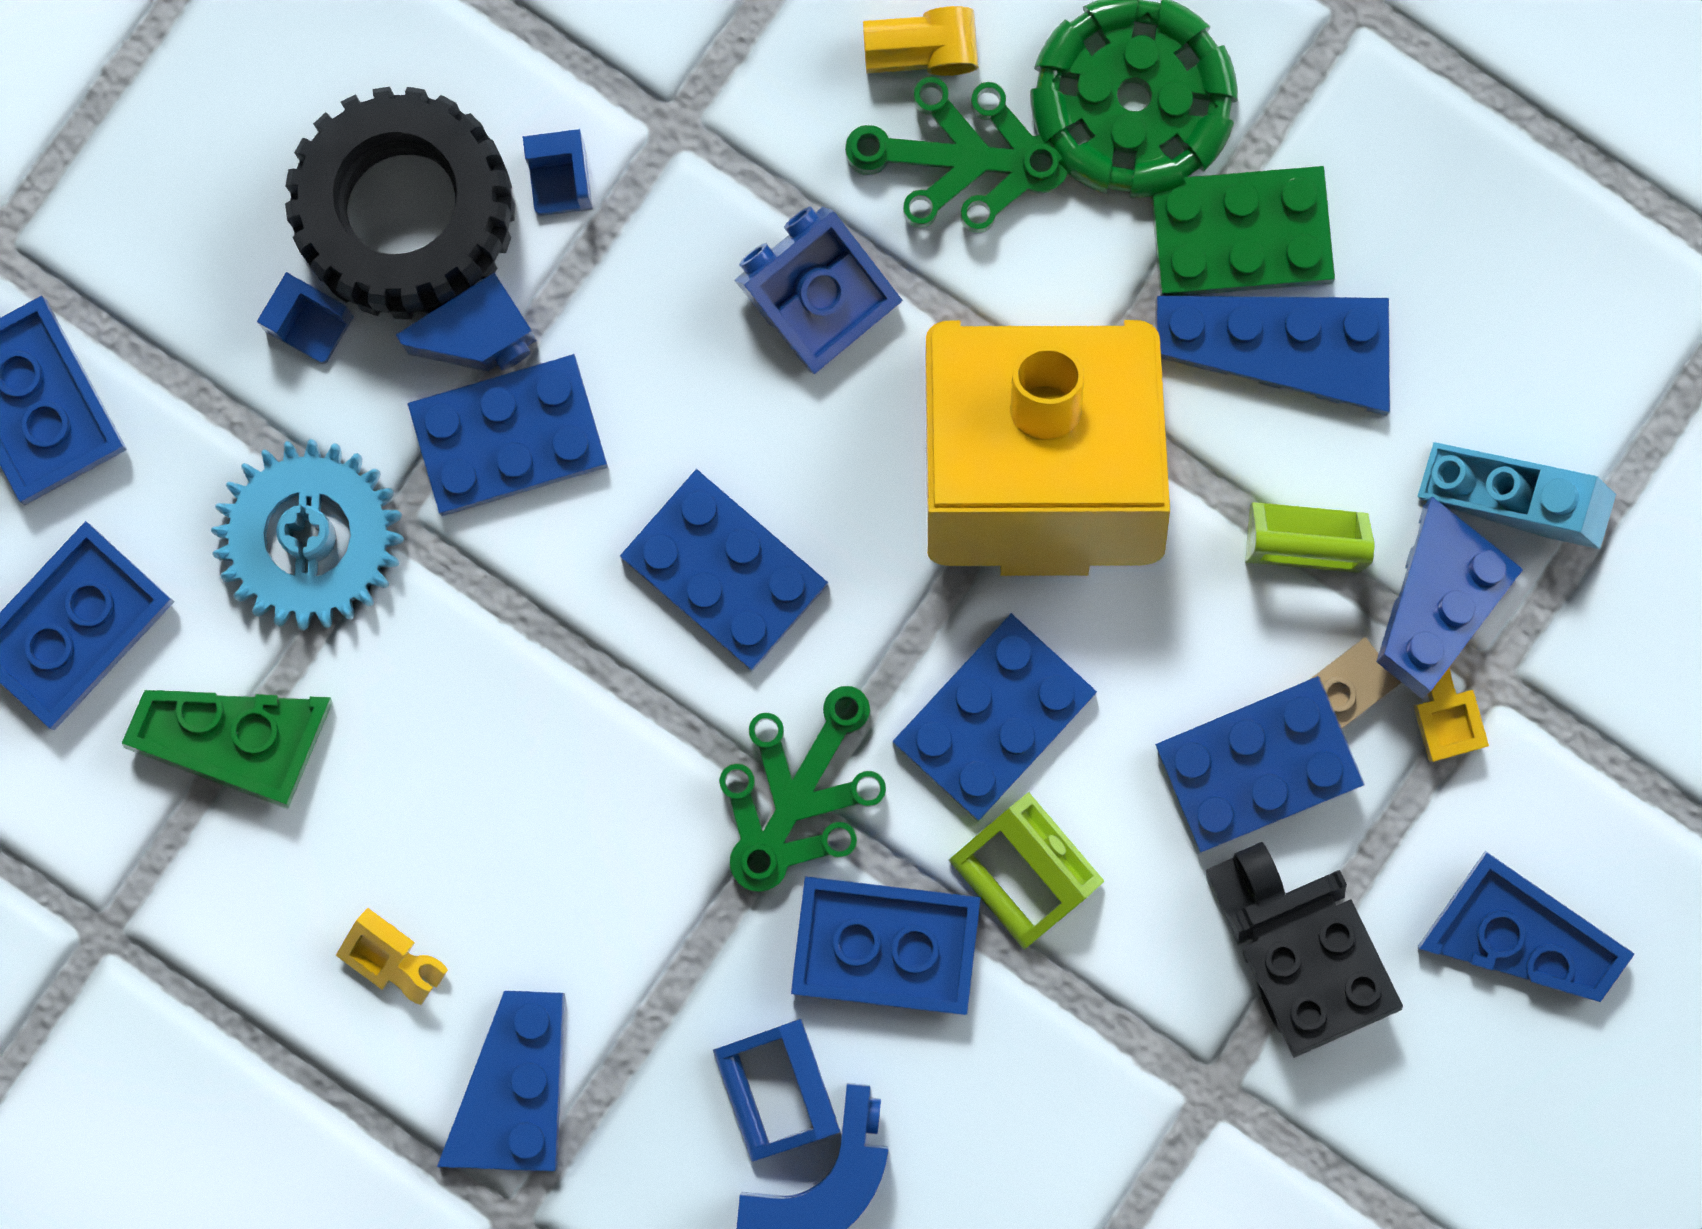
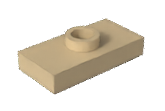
[1309,637,1401,728]

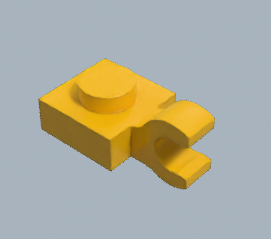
[1413,667,1489,762]
[336,908,448,1005]

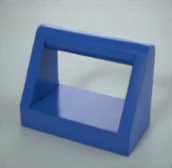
[713,1018,840,1162]

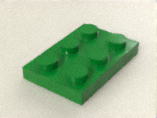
[1151,166,1335,296]

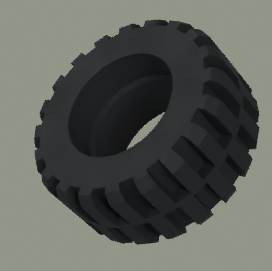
[285,86,515,319]

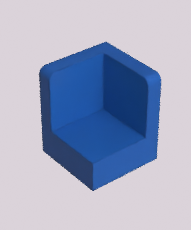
[522,129,593,216]
[257,272,354,364]

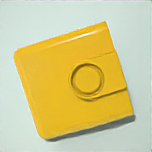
[925,320,1170,576]

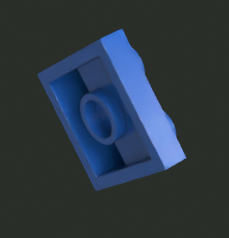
[734,206,903,374]

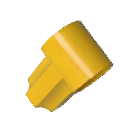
[863,6,979,76]

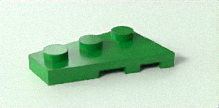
[122,690,333,809]

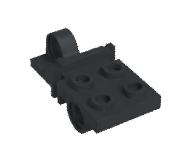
[1206,842,1403,1058]

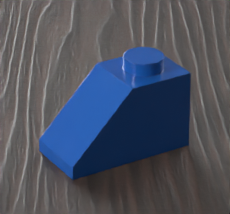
[396,272,537,371]

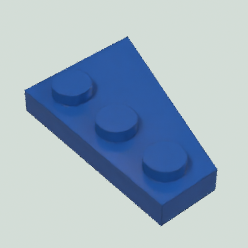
[1418,850,1635,1002]
[437,991,565,1171]

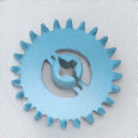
[211,439,404,631]

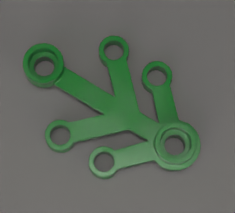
[845,77,1068,233]
[719,686,886,892]

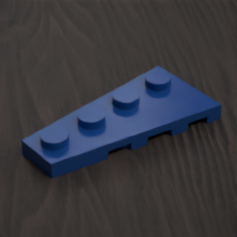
[1155,296,1390,416]

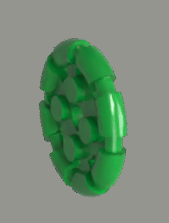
[1030,0,1238,198]

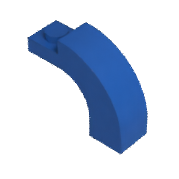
[736,1083,889,1229]

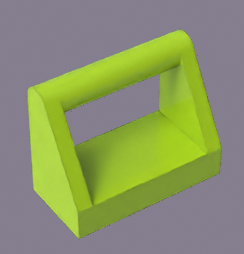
[1245,502,1375,573]
[948,792,1105,950]

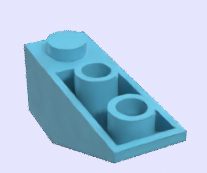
[1417,442,1616,549]

